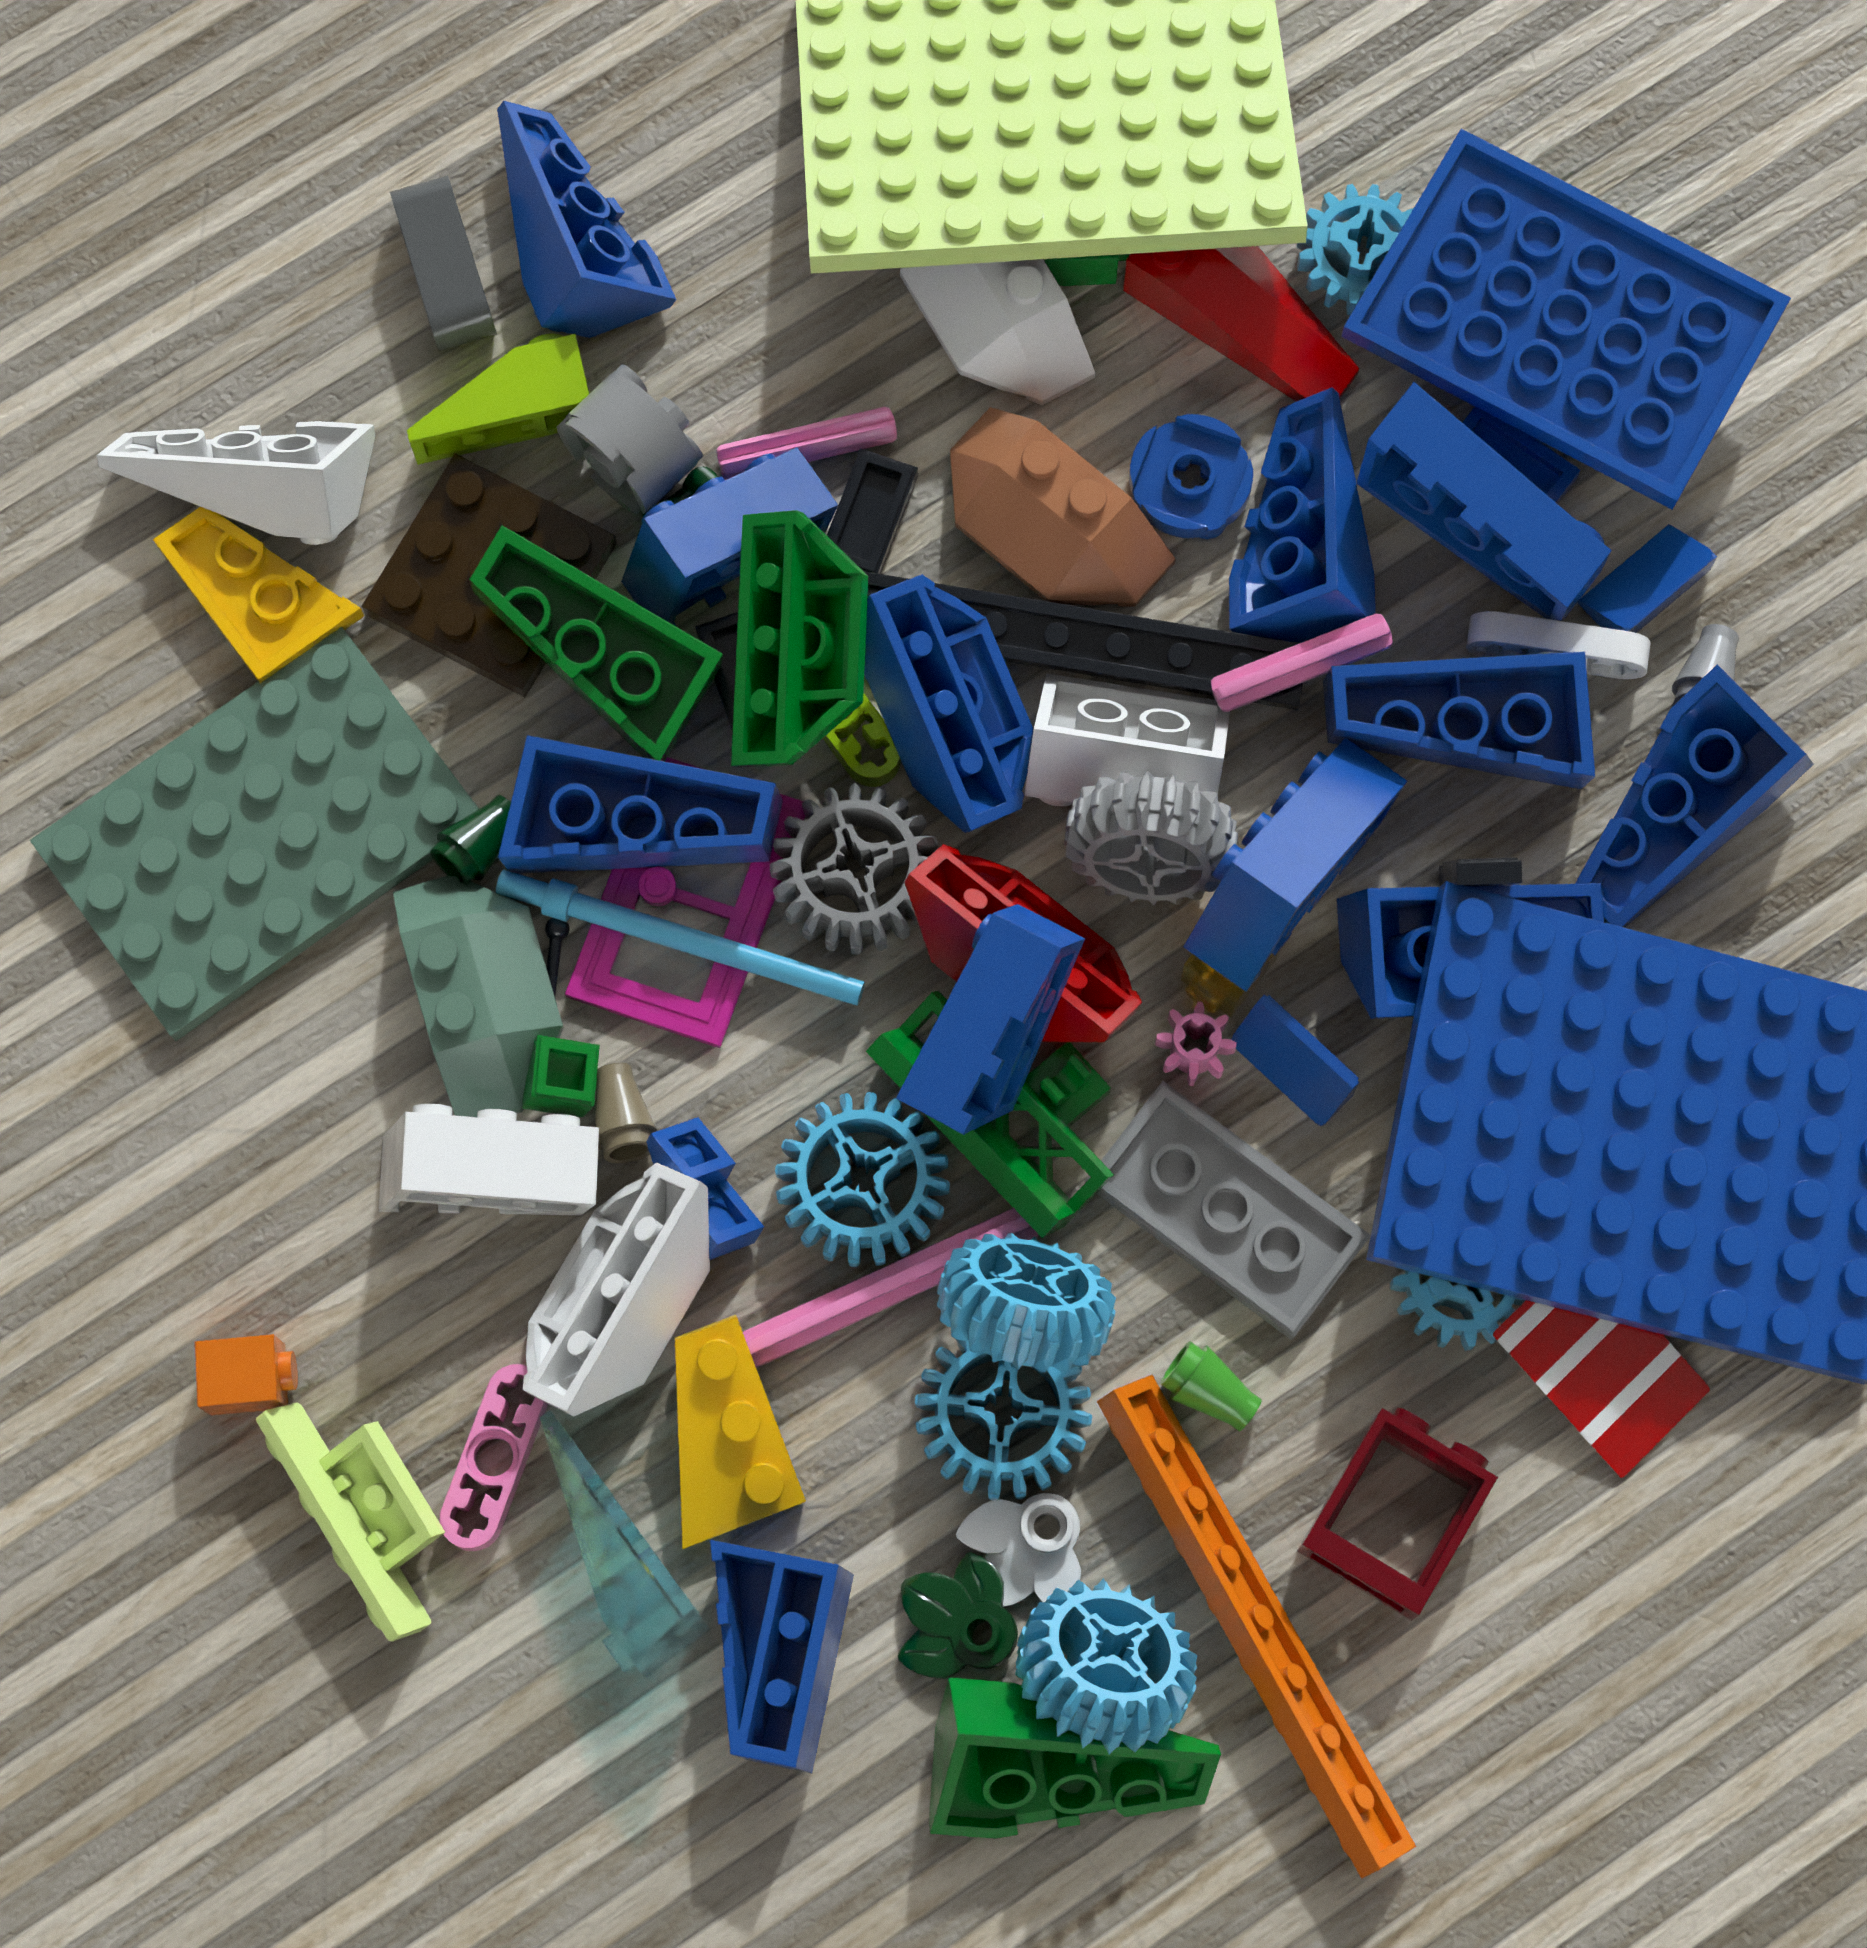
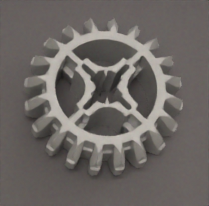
[1064,770,1238,906]
[770,783,938,955]

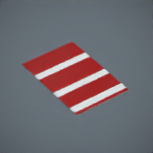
[1493,1300,1710,1478]

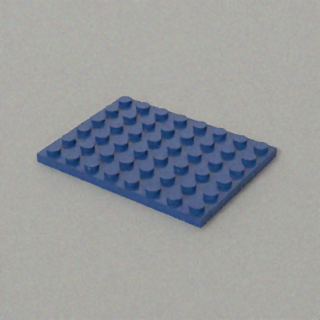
[1366,881,1867,1385]

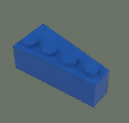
[498,735,783,874]
[1183,738,1407,992]

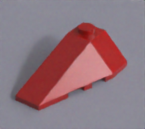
[1123,246,1359,402]

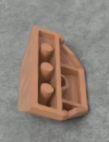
[950,407,1176,607]

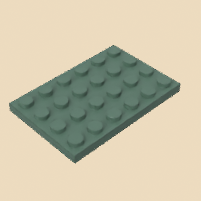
[30,627,479,1042]

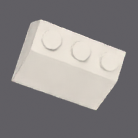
[1024,673,1230,806]

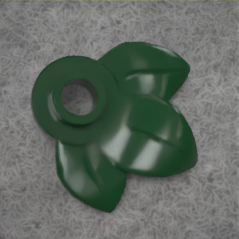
[897,1552,1018,1679]

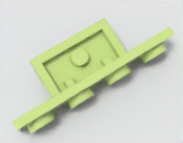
[256,1403,445,1642]

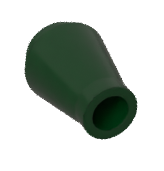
[430,795,511,886]

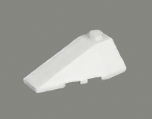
[97,421,375,545]

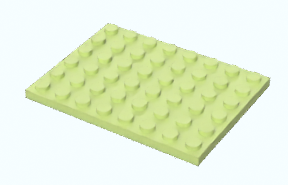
[796,0,1307,274]

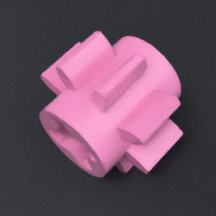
[1155,1002,1237,1086]

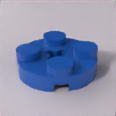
[1129,414,1253,540]

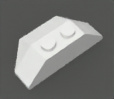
[900,259,1095,405]
[523,1163,710,1417]

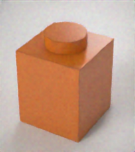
[195,1334,298,1416]

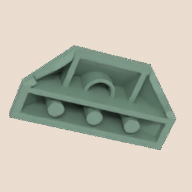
[393,876,564,1117]

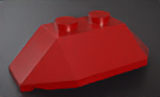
[904,844,1142,1042]

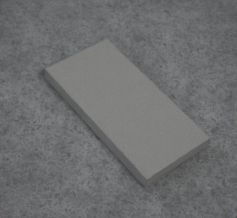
[1085,1081,1371,1340]

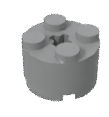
[557,364,703,514]

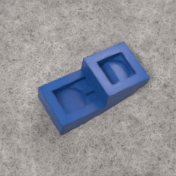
[646,1117,764,1260]

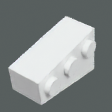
[379,1104,599,1215]

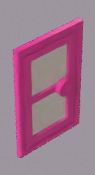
[565,757,805,1048]

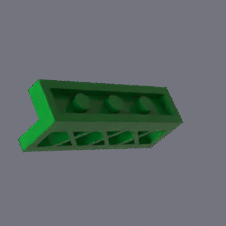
[866,990,1114,1238]

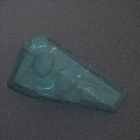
[540,1410,711,1678]

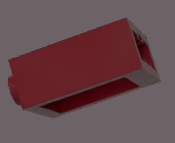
[1297,1407,1498,1621]

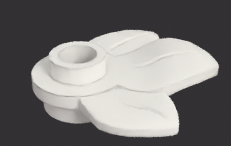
[956,1493,1081,1607]

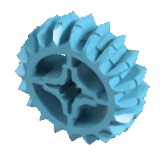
[775,1092,950,1267]
[937,1233,1116,1373]
[915,1340,1092,1500]
[1015,1578,1198,1754]

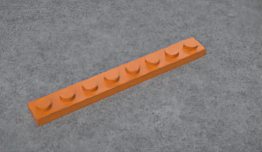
[1097,1375,1417,1879]

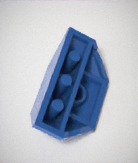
[864,574,1034,833]

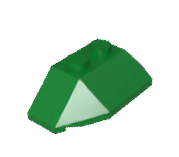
[731,510,868,768]

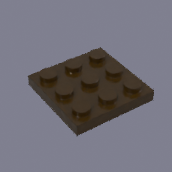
[361,453,617,698]

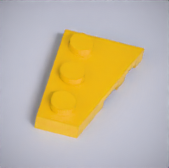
[153,507,364,683]
[674,1315,806,1549]

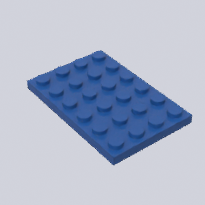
[1341,128,1791,510]

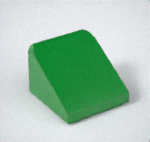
[522,1035,600,1117]

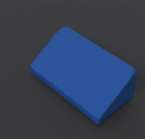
[1578,524,1717,633]
[1231,994,1359,1126]

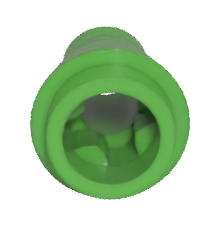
[1160,1341,1262,1432]

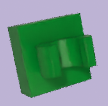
[1025,1042,1111,1127]

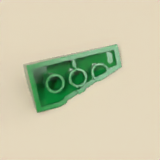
[929,1677,1221,1839]

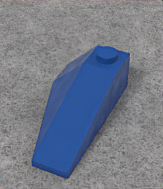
[1229,387,1376,643]

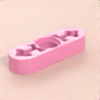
[440,1364,548,1551]

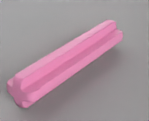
[717,407,897,480]
[1211,613,1393,712]

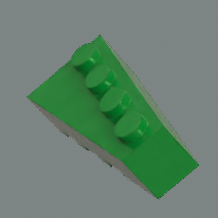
[469,525,723,762]

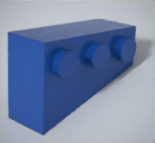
[896,904,1085,1135]

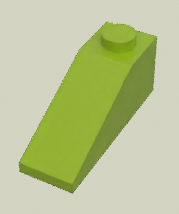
[407,333,589,465]

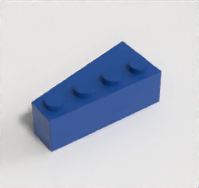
[1356,382,1612,621]
[1323,651,1595,790]

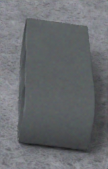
[390,175,497,351]

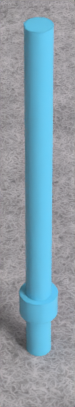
[496,869,865,1006]

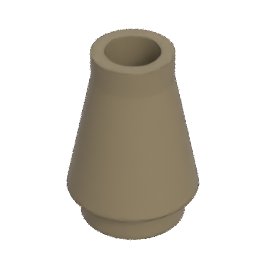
[595,1063,657,1163]

